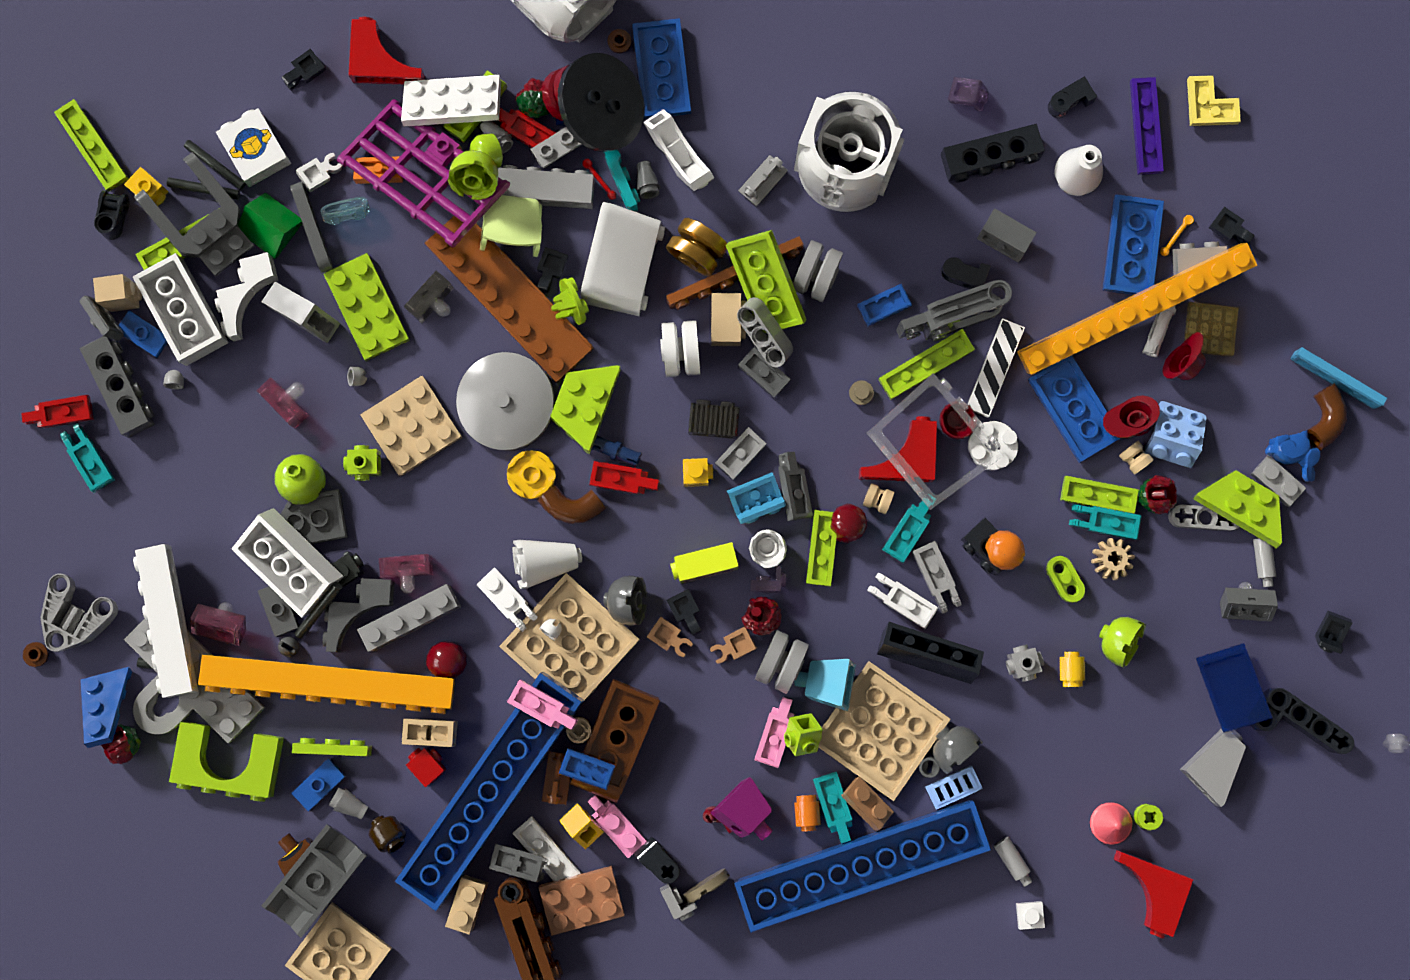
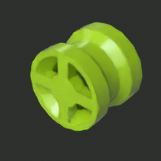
[1134,804,1163,830]

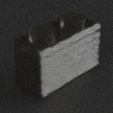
[688,400,740,439]

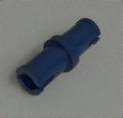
[592,435,642,467]

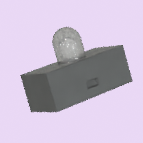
[1220,582,1278,621]

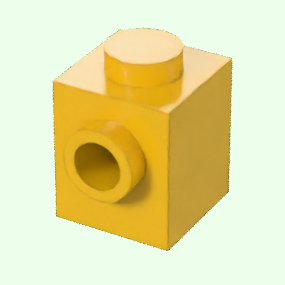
[124,167,169,206]
[683,458,713,487]
[559,803,604,850]

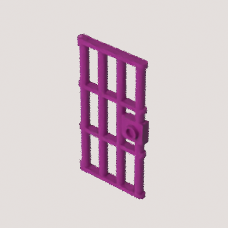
[337,99,510,247]

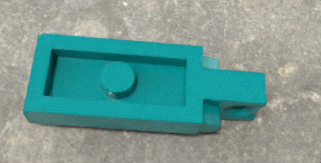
[882,497,933,563]
[813,772,853,844]

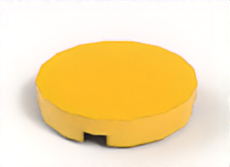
[507,450,556,499]

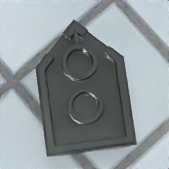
[280,489,348,544]

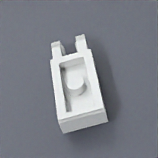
[477,568,538,632]
[867,573,938,629]

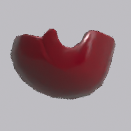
[939,402,977,439]
[830,503,867,543]
[426,641,467,679]

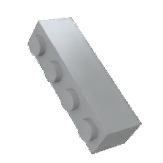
[498,165,595,209]
[357,584,461,652]

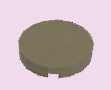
[683,868,730,903]

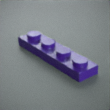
[1130,77,1164,175]

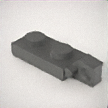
[779,451,813,521]

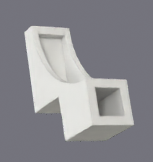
[643,109,714,191]
[215,252,278,342]

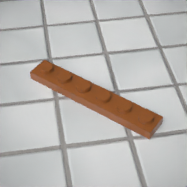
[666,236,804,310]

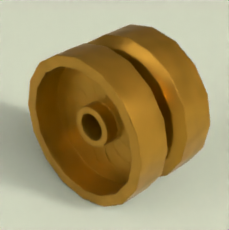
[666,218,727,276]

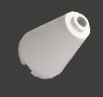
[1054,145,1103,196]
[512,540,582,589]

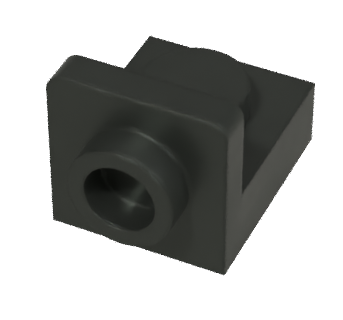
[331,551,364,588]

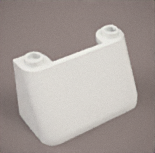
[581,202,665,317]

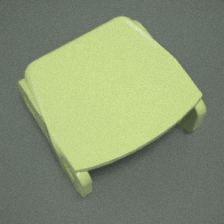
[480,195,542,257]

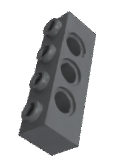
[79,336,155,438]

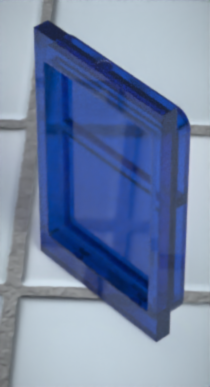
[1196,643,1272,733]

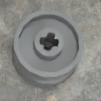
[793,240,843,303]
[754,630,809,694]

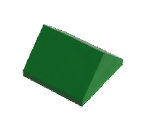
[239,193,303,259]

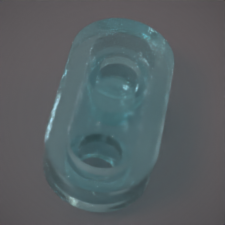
[320,197,370,225]

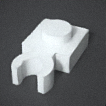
[296,153,342,192]

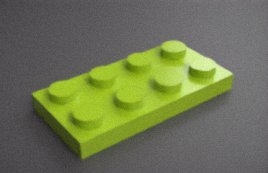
[726,230,807,333]
[324,253,410,361]

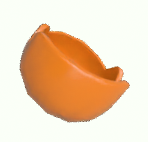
[985,530,1025,570]

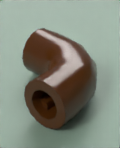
[1308,383,1347,450]
[537,485,606,524]

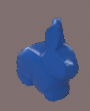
[1265,430,1320,482]

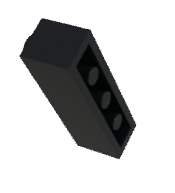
[877,622,984,684]

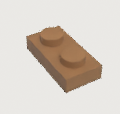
[841,777,894,831]

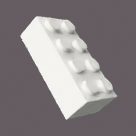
[133,253,229,366]
[232,508,344,618]

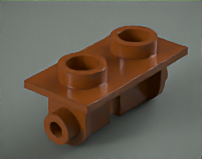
[542,751,570,805]

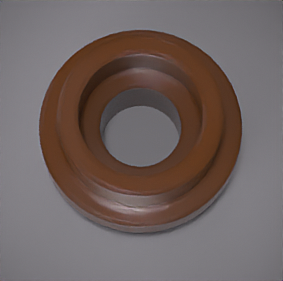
[607,29,631,53]
[23,642,49,667]

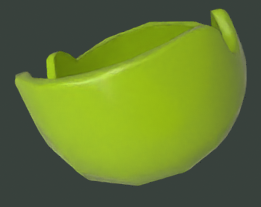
[470,133,503,168]

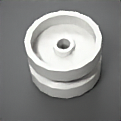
[660,321,700,377]

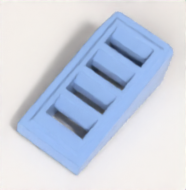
[925,765,983,810]

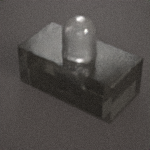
[404,271,454,324]

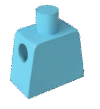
[794,659,856,711]

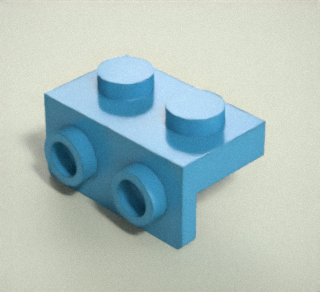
[727,473,786,524]

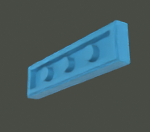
[1290,347,1387,409]

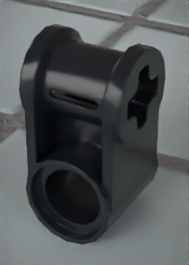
[94,190,129,240]
[634,836,680,884]

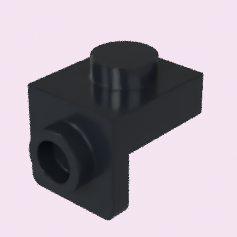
[1315,611,1352,654]

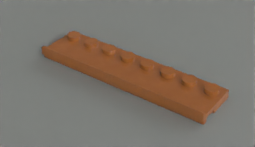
[425,208,594,383]

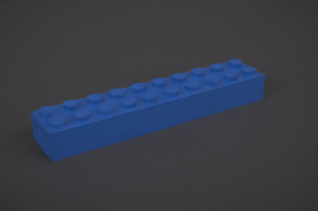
[395,672,585,911]
[734,800,991,932]

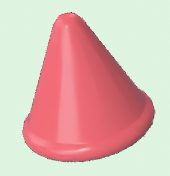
[1090,802,1133,845]

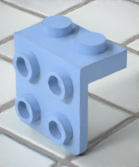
[1144,401,1206,468]

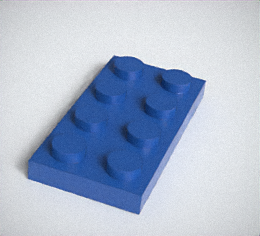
[632,18,691,119]
[1102,194,1164,295]
[1028,355,1120,463]

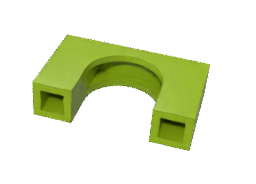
[169,722,284,802]

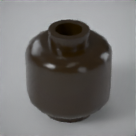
[368,815,406,854]

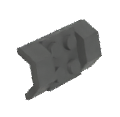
[261,824,367,938]

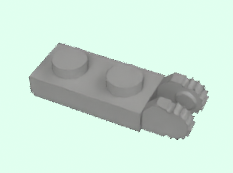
[912,541,962,613]

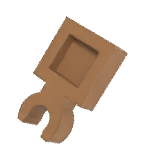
[647,617,693,657]
[710,627,757,663]

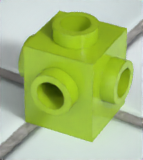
[343,445,381,481]
[784,713,823,756]

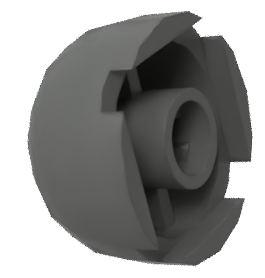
[604,576,647,626]
[933,726,983,774]

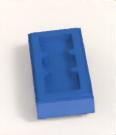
[857,283,912,327]
[119,311,168,358]
[559,748,615,790]
[291,758,346,811]

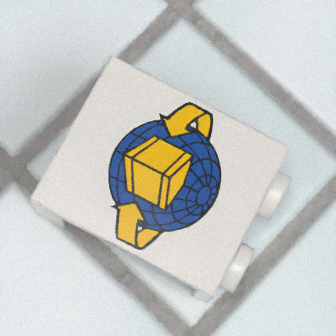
[216,108,291,187]

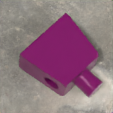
[710,777,773,841]

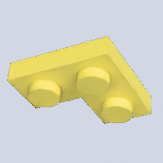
[1187,76,1241,126]

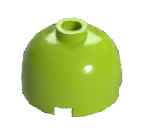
[448,150,498,200]
[275,454,326,505]
[1099,617,1146,668]

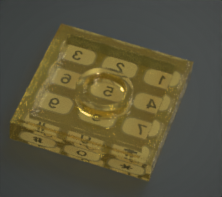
[1184,302,1239,357]

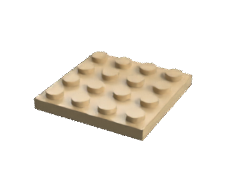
[499,573,640,700]
[818,661,950,801]

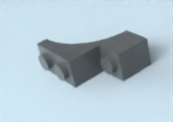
[323,578,395,653]

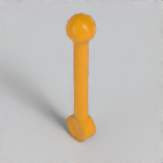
[1160,215,1194,256]

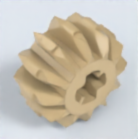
[1091,538,1135,580]

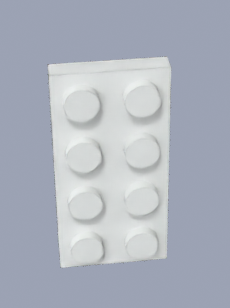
[401,75,501,126]

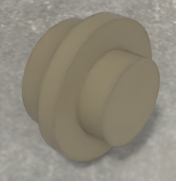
[849,381,874,405]

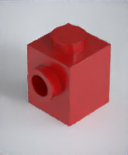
[406,747,447,788]

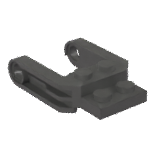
[134,152,254,277]
[896,280,1012,341]

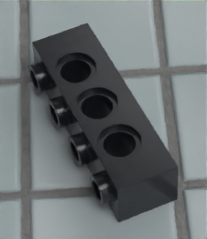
[940,123,1045,183]

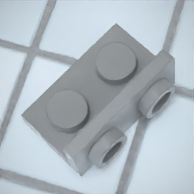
[660,884,697,921]

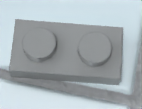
[715,427,766,480]
[1251,456,1306,507]

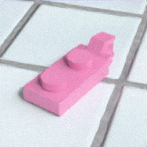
[507,680,578,730]
[754,697,794,768]
[588,795,647,858]

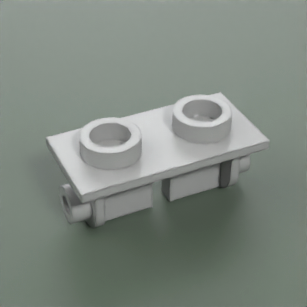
[530,127,582,168]
[738,155,788,207]

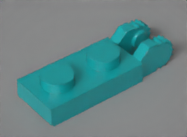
[604,150,640,212]
[60,423,115,493]
[1069,504,1142,540]

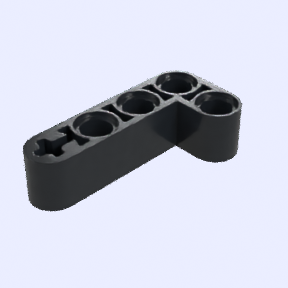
[1248,688,1354,754]

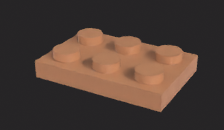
[539,866,624,936]

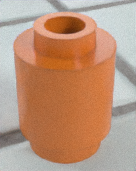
[794,795,821,831]

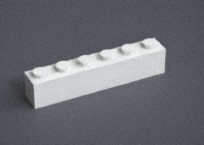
[133,544,198,698]

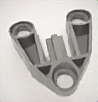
[40,573,118,652]

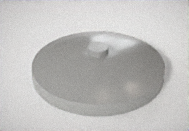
[456,352,555,451]

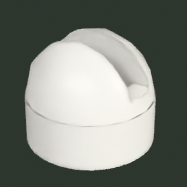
[540,619,562,641]

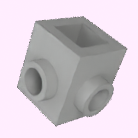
[1006,644,1044,682]

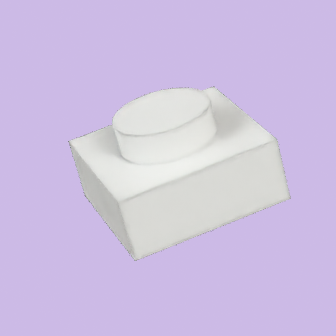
[1016,901,1045,930]

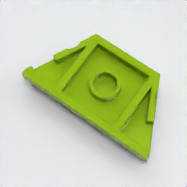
[550,365,621,454]
[1194,470,1282,549]

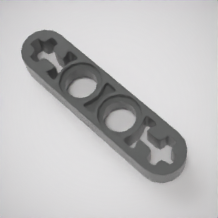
[290,182,334,273]

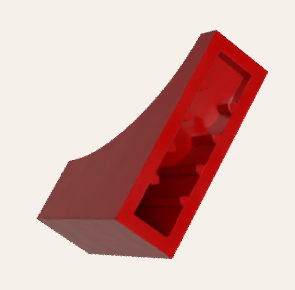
[349,17,425,85]
[859,416,937,482]
[1113,850,1193,939]

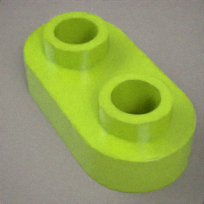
[1046,556,1085,603]

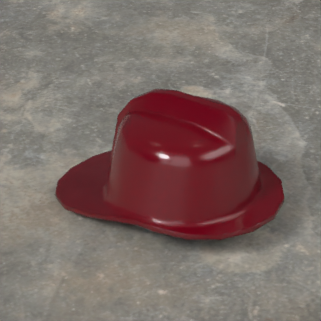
[1162,332,1206,380]
[1103,395,1160,438]

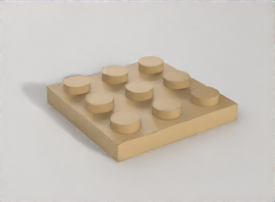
[360,376,462,477]
[285,903,392,980]

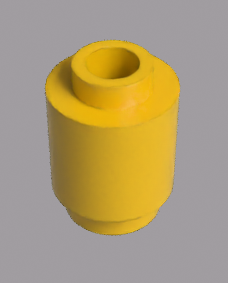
[1059,652,1085,687]

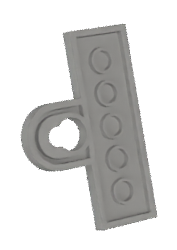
[124,619,266,743]

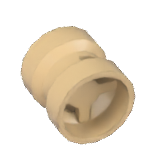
[1119,440,1154,475]
[862,483,894,514]
[566,717,591,743]

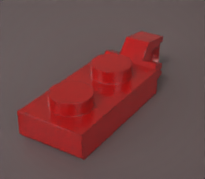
[497,108,555,148]
[21,395,94,428]
[589,461,660,494]

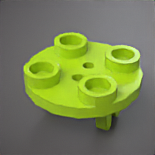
[551,277,589,325]

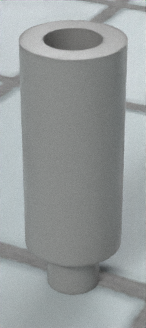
[1253,538,1277,587]
[993,836,1032,886]

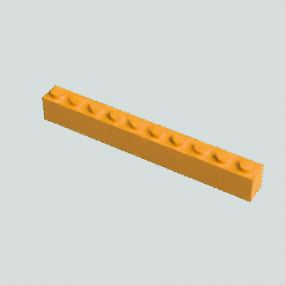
[1017,243,1257,375]
[198,655,455,714]

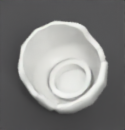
[749,529,787,568]

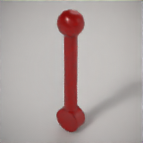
[582,159,617,200]

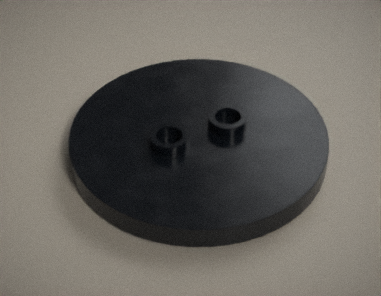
[558,53,644,152]

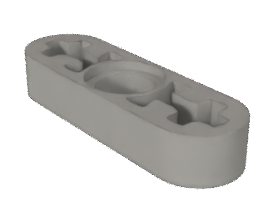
[1168,505,1239,531]

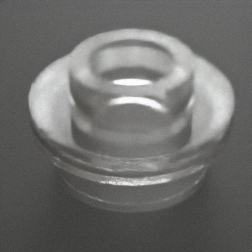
[1383,734,1410,753]

